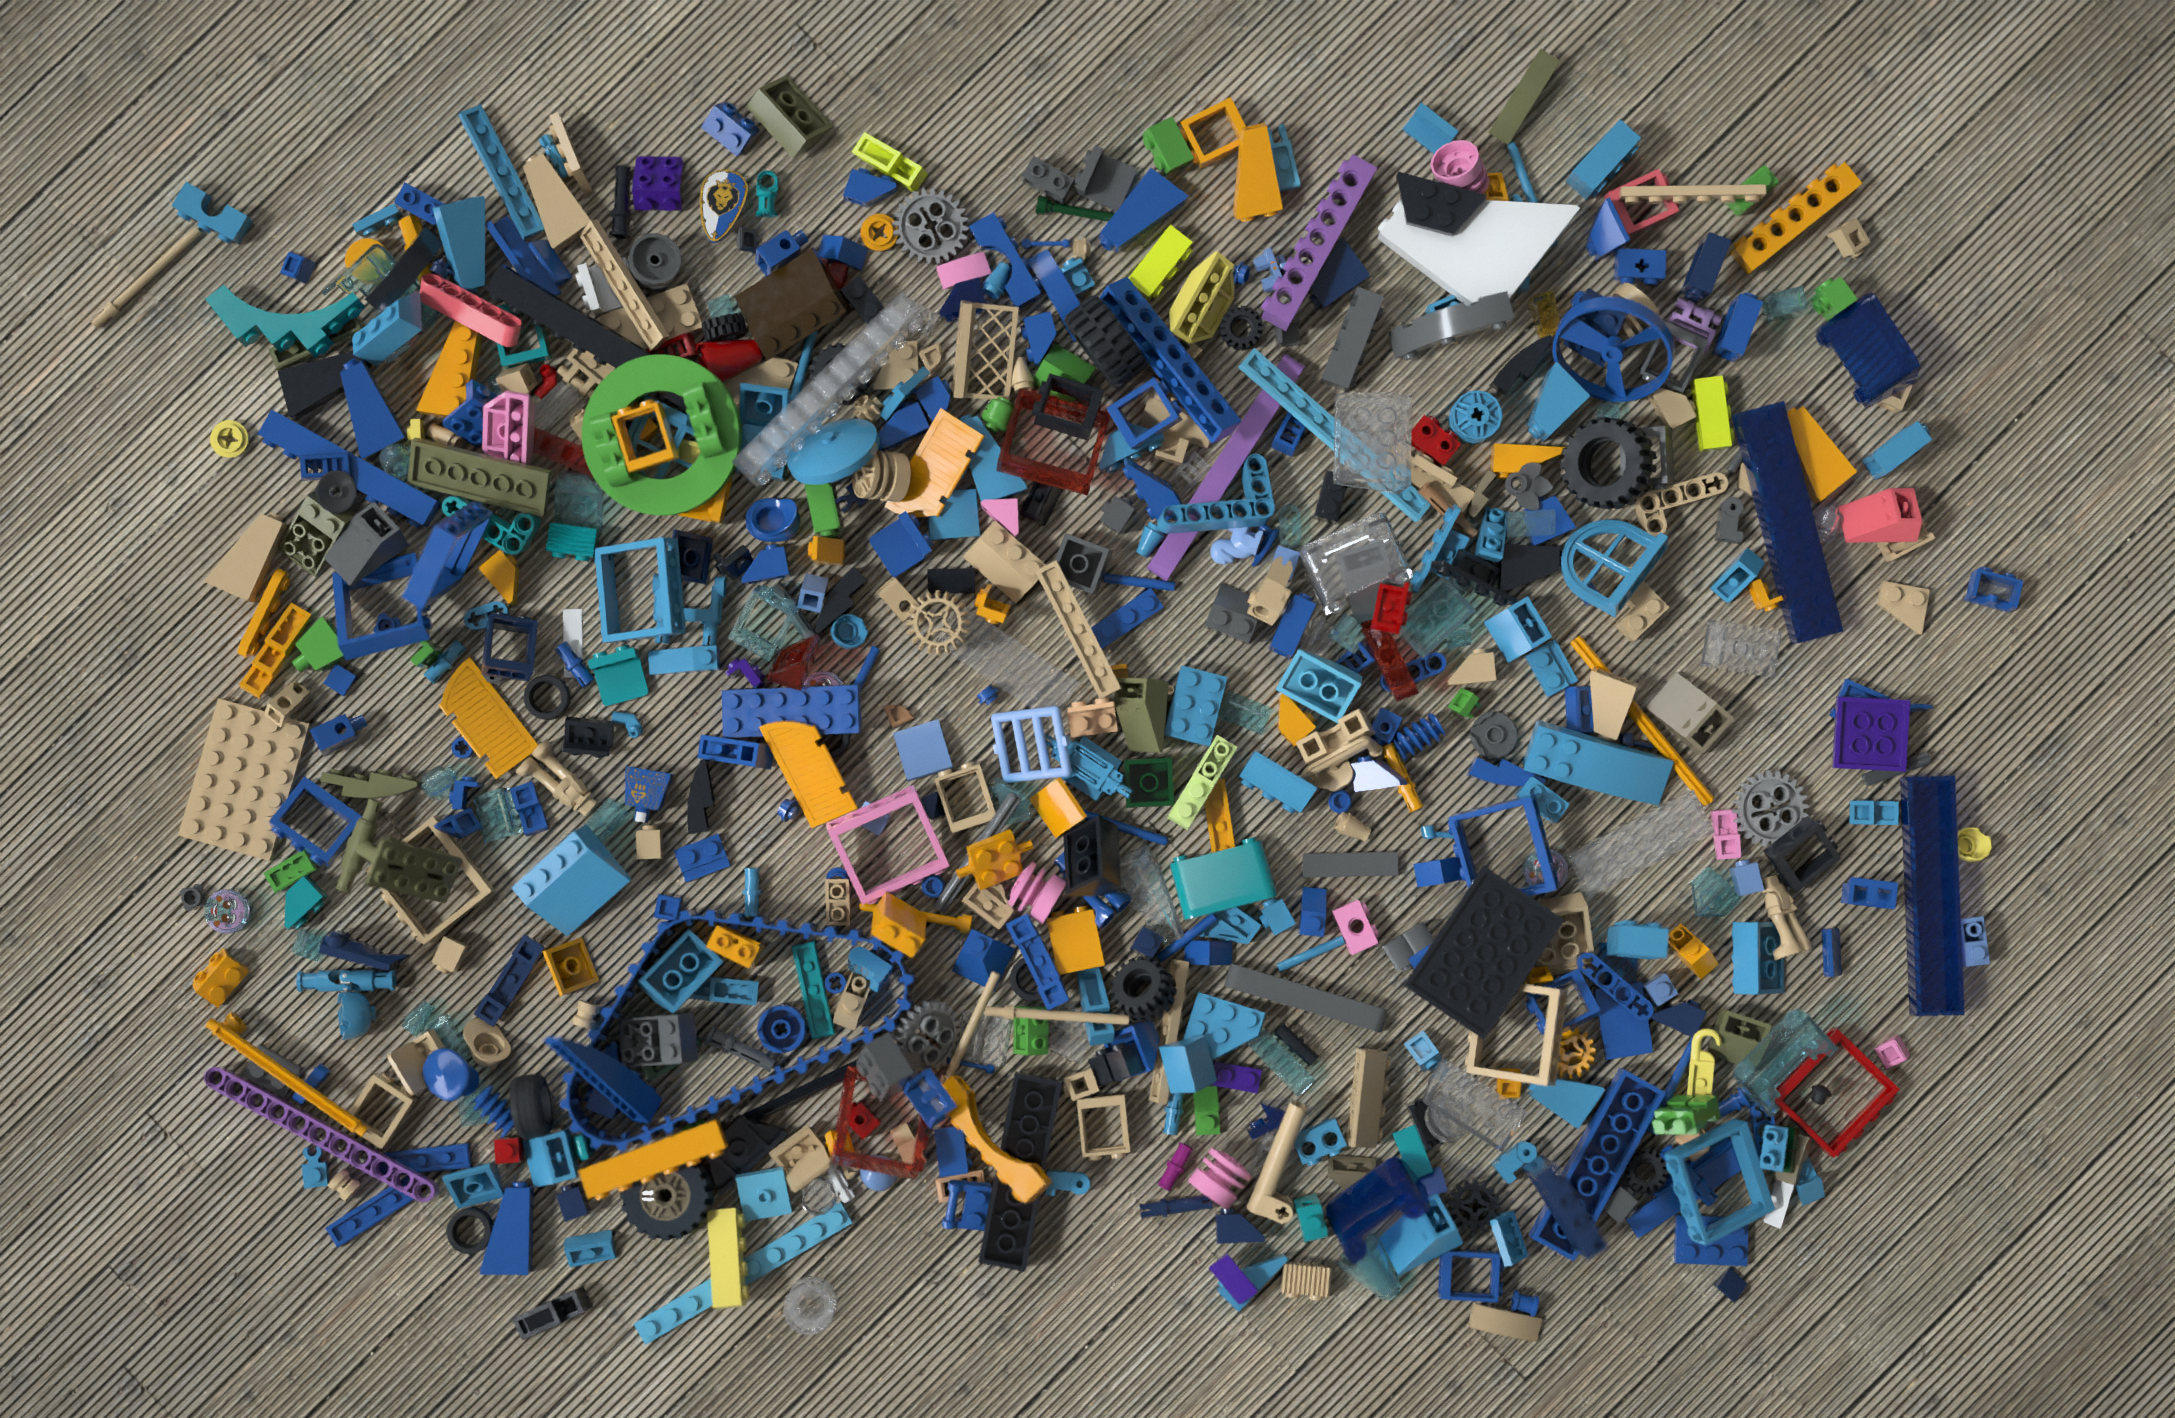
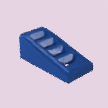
[1271,412,1307,457]
[300,452,350,481]
[1335,641,1377,674]

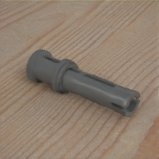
[704,1025,776,1072]

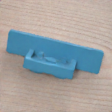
[1410,504,1470,593]

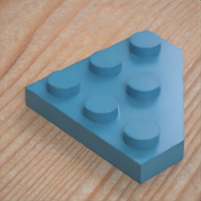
[1183,992,1267,1061]

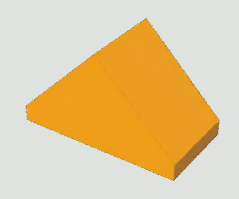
[1484,173,1509,201]

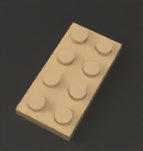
[599,283,702,350]

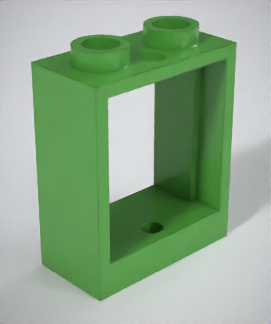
[804,482,842,539]

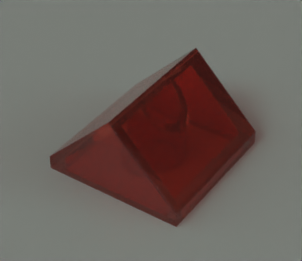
[766,634,819,691]

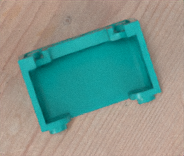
[1169,837,1277,920]

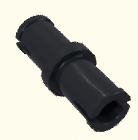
[1274,1023,1319,1066]

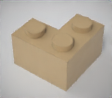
[1614,581,1669,642]

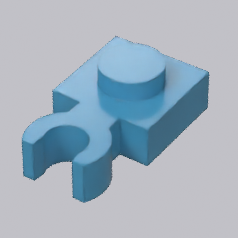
[301,1146,330,1189]

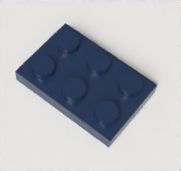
[1563,288,1629,368]

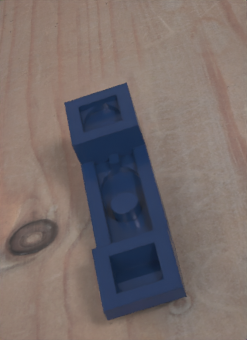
[474,934,545,1027]

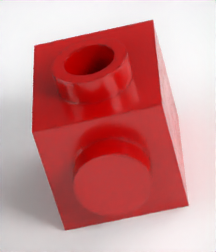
[843,1101,882,1140]

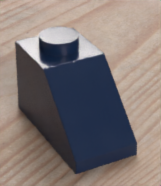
[1650,999,1706,1038]
[1215,1207,1265,1244]

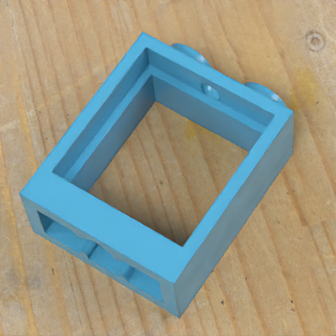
[1861,421,1932,480]

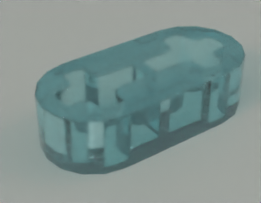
[1278,504,1301,549]

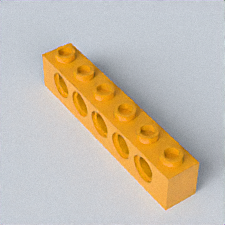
[1730,162,1863,275]

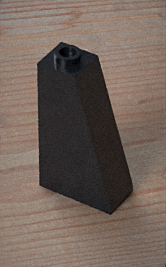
[277,351,373,420]

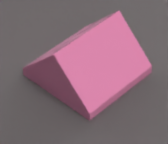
[980,499,1019,539]

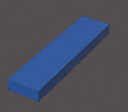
[379,1143,472,1175]
[325,1175,414,1248]

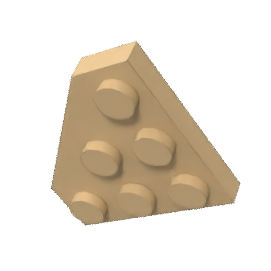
[723,356,799,429]

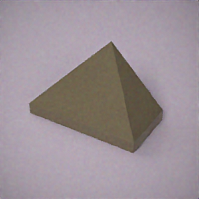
[1328,1155,1376,1193]

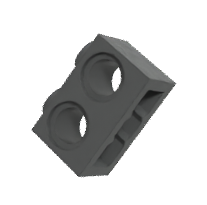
[1022,155,1074,204]

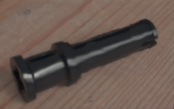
[609,165,631,239]

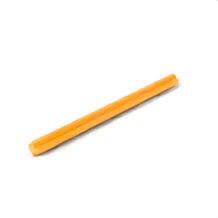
[1571,636,1714,806]

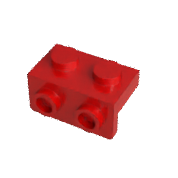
[1371,582,1412,634]

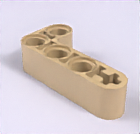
[1635,472,1728,537]

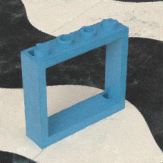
[594,537,686,643]
[1664,1119,1775,1245]

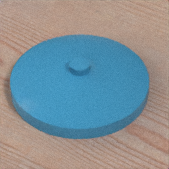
[787,418,880,485]

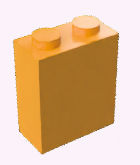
[871,891,927,958]
[1046,905,1105,975]

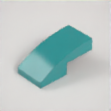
[1392,1125,1434,1181]

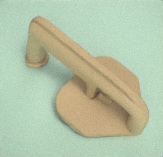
[1302,735,1383,792]

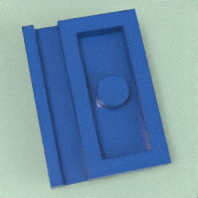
[674,834,731,883]

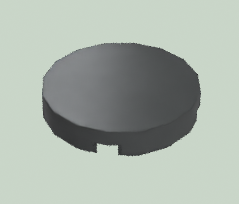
[1470,712,1518,759]

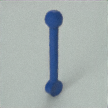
[1021,239,1071,249]
[946,1057,995,1074]

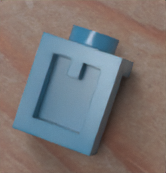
[1061,257,1095,296]
[1404,1030,1443,1072]

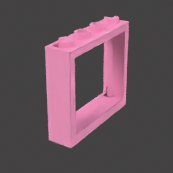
[826,785,949,905]

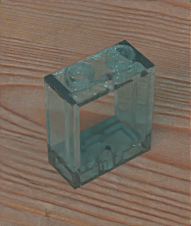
[728,585,800,661]

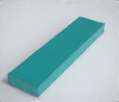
[791,941,835,1039]

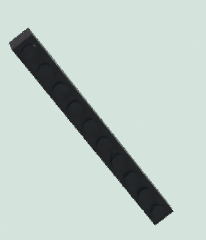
[486,264,688,415]

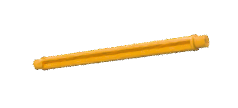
[205,1018,368,1137]

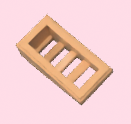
[935,1169,985,1203]

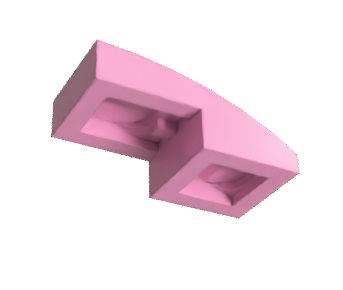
[936,252,991,290]
[1711,808,1741,860]

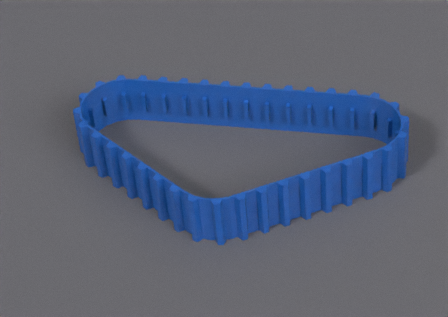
[560,909,916,1151]

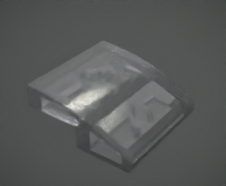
[1048,1002,1089,1064]
[957,1011,1013,1067]

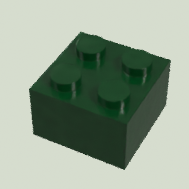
[1124,758,1174,808]

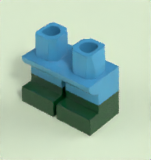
[1760,1124,1799,1174]

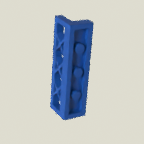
[485,215,562,297]

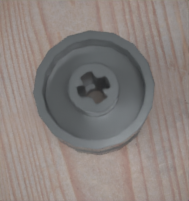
[627,233,681,292]

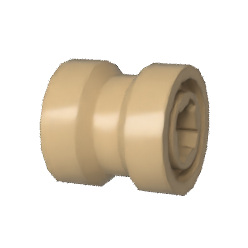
[572,1000,601,1029]
[328,1168,362,1202]

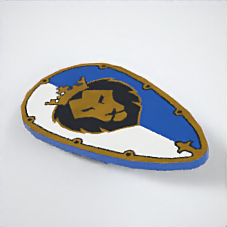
[700,170,748,243]

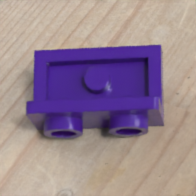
[725,658,766,689]

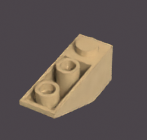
[833,958,882,1031]

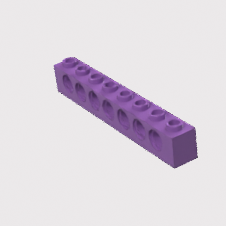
[1261,154,1377,331]

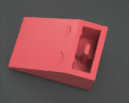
[1838,488,1922,543]

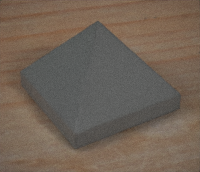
[736,226,757,254]

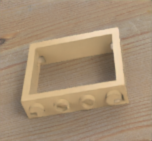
[365,816,496,945]
[1465,984,1568,1086]

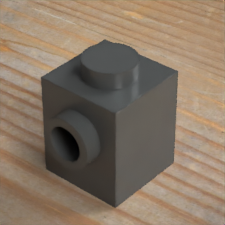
[1099,496,1135,535]
[1603,1184,1638,1224]

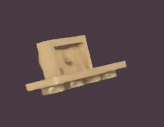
[1384,446,1474,512]

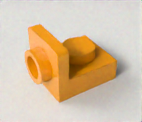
[1747,578,1784,612]

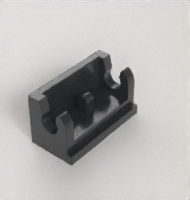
[1405,1095,1446,1151]

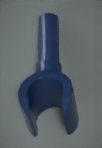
[1620,733,1653,750]

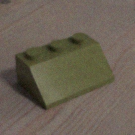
[746,75,834,158]

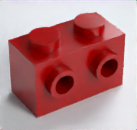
[1404,415,1461,468]

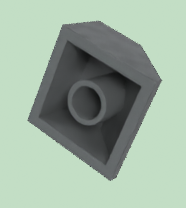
[1204,583,1258,645]

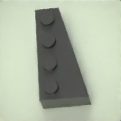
[1320,287,1384,392]

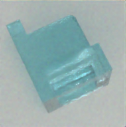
[1328,613,1362,654]

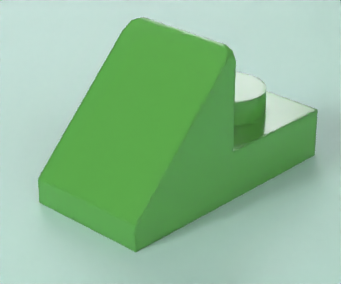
[1193,1086,1220,1136]

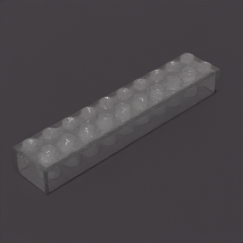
[732,291,924,487]

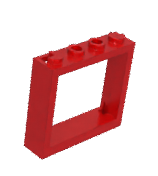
[1767,1028,1900,1158]

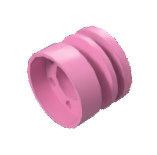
[1430,140,1490,194]
[1008,861,1066,925]
[1188,1147,1252,1210]

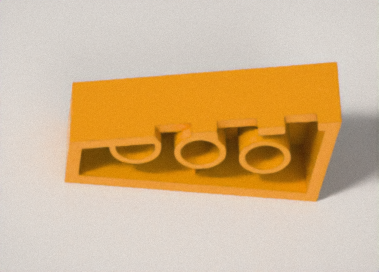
[416,321,483,418]

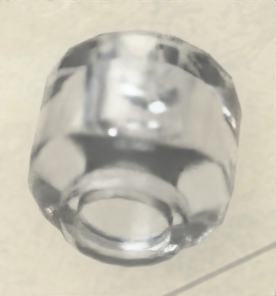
[1810,505,1845,542]

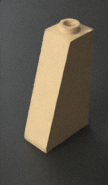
[523,153,591,253]
[204,512,288,603]

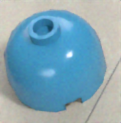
[337,991,376,1040]

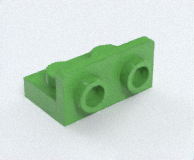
[1013,1006,1049,1055]

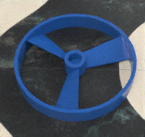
[1552,297,1675,402]

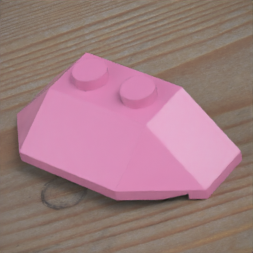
[482,391,535,465]

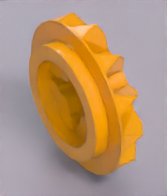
[860,214,898,252]

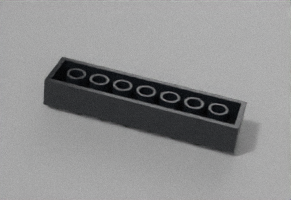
[978,1071,1062,1272]

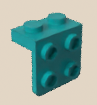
[587,645,649,706]

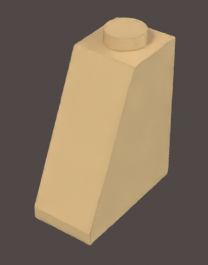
[1590,667,1639,741]

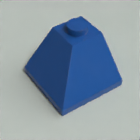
[1586,197,1630,261]
[952,928,1015,992]
[1104,1019,1160,1081]

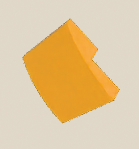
[1029,777,1087,838]

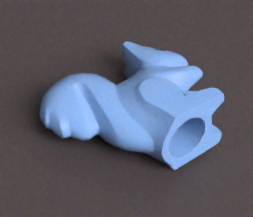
[1210,515,1264,565]

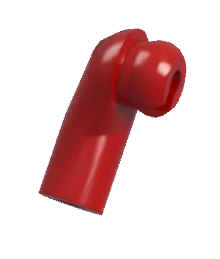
[534,364,557,400]

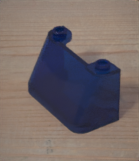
[1815,292,1921,409]
[1326,1157,1431,1265]

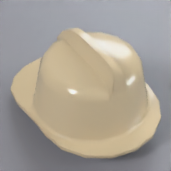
[463,1018,511,1070]

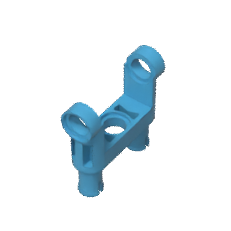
[652,573,726,646]

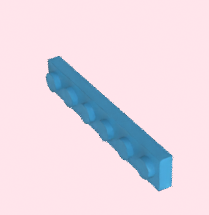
[458,105,545,240]

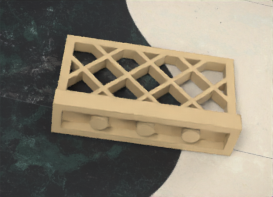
[951,300,1019,401]

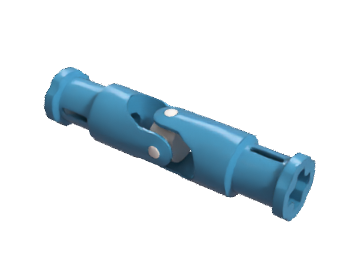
[296,970,397,992]

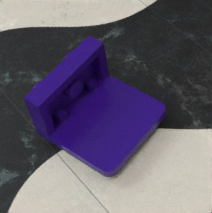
[632,156,683,211]

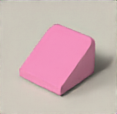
[1874,1035,1910,1069]

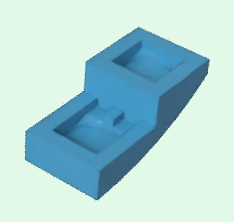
[1850,800,1899,825]

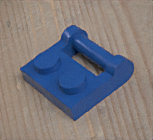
[942,1180,992,1231]

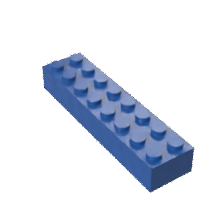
[1528,1068,1666,1262]

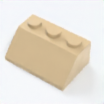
[1140,388,1209,448]
[962,521,1046,603]

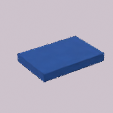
[1594,981,1653,1060]

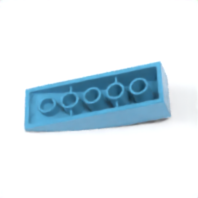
[1522,720,1674,806]

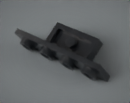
[1430,549,1517,607]

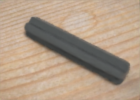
[1862,752,1931,786]

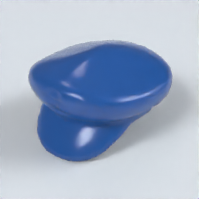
[746,498,800,542]
[422,1048,479,1101]

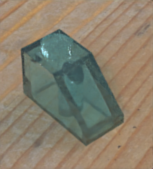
[1762,286,1807,322]

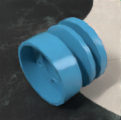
[1448,390,1502,445]

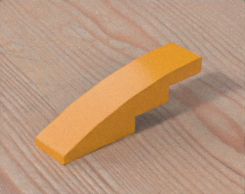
[239,602,312,699]

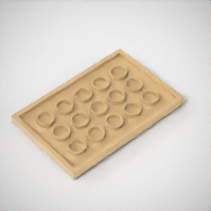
[178,698,312,861]

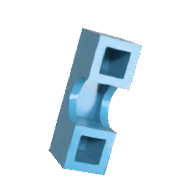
[172,182,253,245]

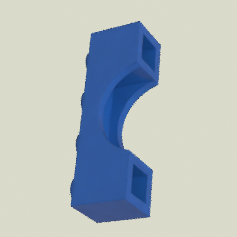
[969,212,1043,310]

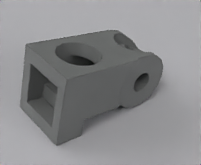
[1714,497,1744,544]

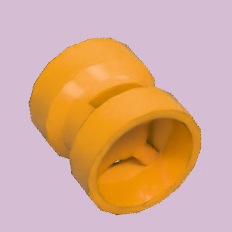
[218,1012,247,1045]

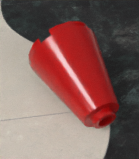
[696,339,764,383]

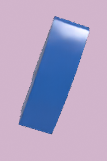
[1466,757,1546,787]

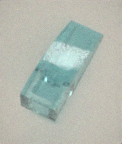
[1247,1027,1315,1097]

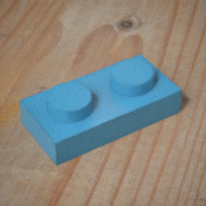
[352,203,403,237]

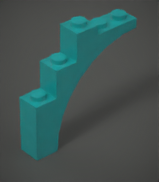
[205,284,366,358]

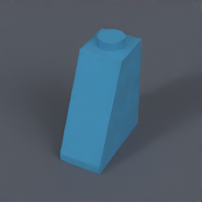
[1528,1078,1605,1129]

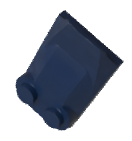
[318,930,412,971]

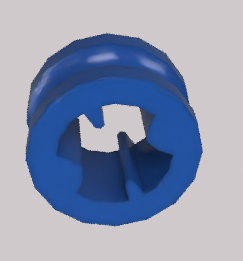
[451,737,474,759]
[825,972,847,994]

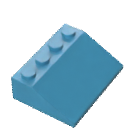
[512,824,632,937]

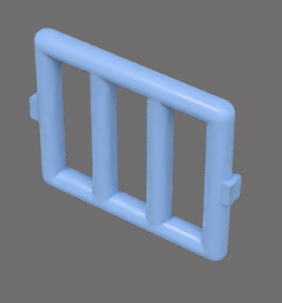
[991,706,1072,783]

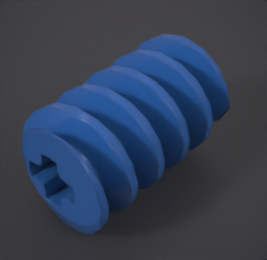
[1392,713,1446,761]
[470,1085,515,1138]

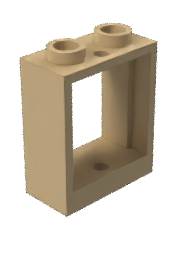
[935,761,996,833]
[349,1072,418,1149]
[1077,1093,1130,1161]

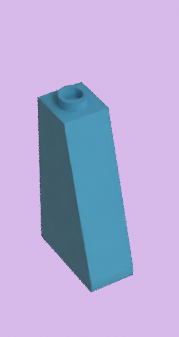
[432,196,485,293]
[959,414,1028,502]

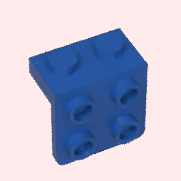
[443,379,498,446]
[869,511,933,577]

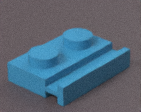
[1524,639,1578,697]

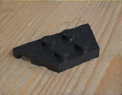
[1396,172,1487,237]
[706,1114,788,1197]

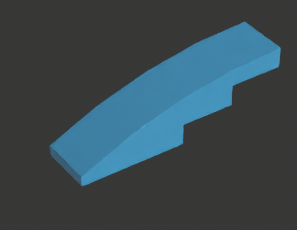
[688,976,759,1005]

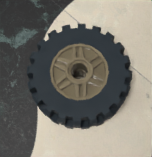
[620,1158,715,1241]

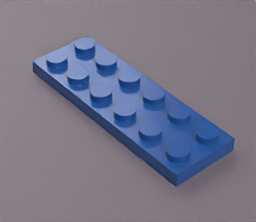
[722,685,862,738]

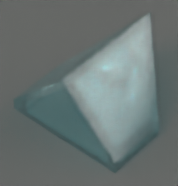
[1690,866,1741,917]

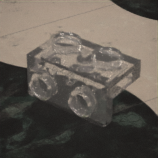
[1294,615,1339,658]

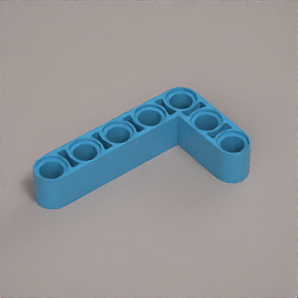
[1157,453,1275,534]

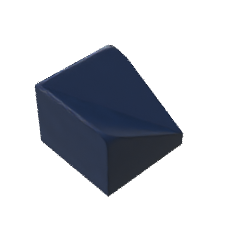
[921,791,946,820]

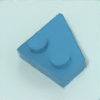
[1198,906,1262,944]

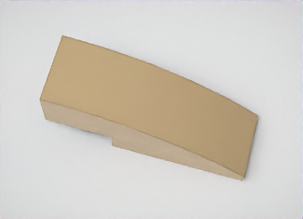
[1468,1302,1542,1342]

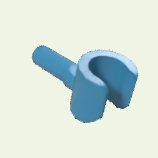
[1421,825,1454,839]

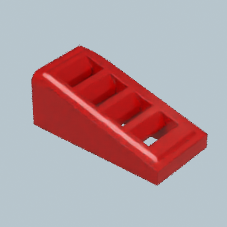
[646,333,699,359]

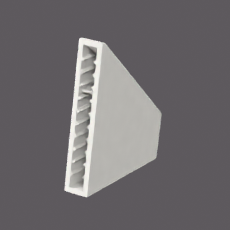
[1378,200,1580,306]

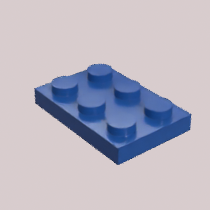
[1674,1214,1749,1266]

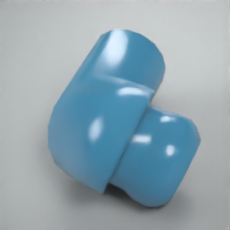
[612,711,643,738]

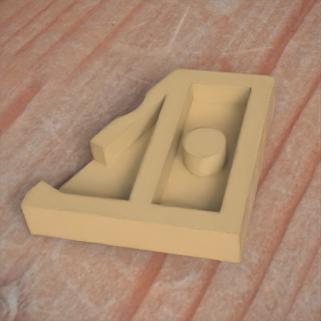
[961,883,1014,931]

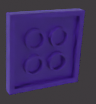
[1832,696,1910,772]

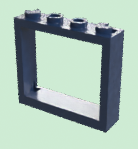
[1522,1154,1608,1260]

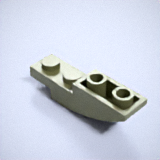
[320,769,422,798]

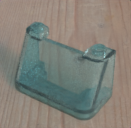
[1733,1009,1838,1117]

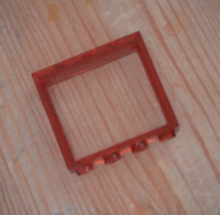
[996,388,1110,496]
[830,1065,929,1180]

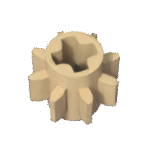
[853,394,883,423]

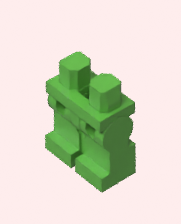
[1653,1095,1721,1135]

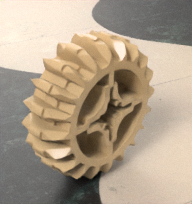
[906,591,971,656]

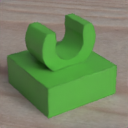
[1448,688,1481,719]

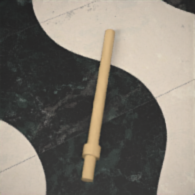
[91,226,202,329]
[939,971,1001,1085]
[985,1005,1129,1025]

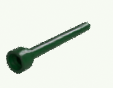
[1035,195,1114,222]

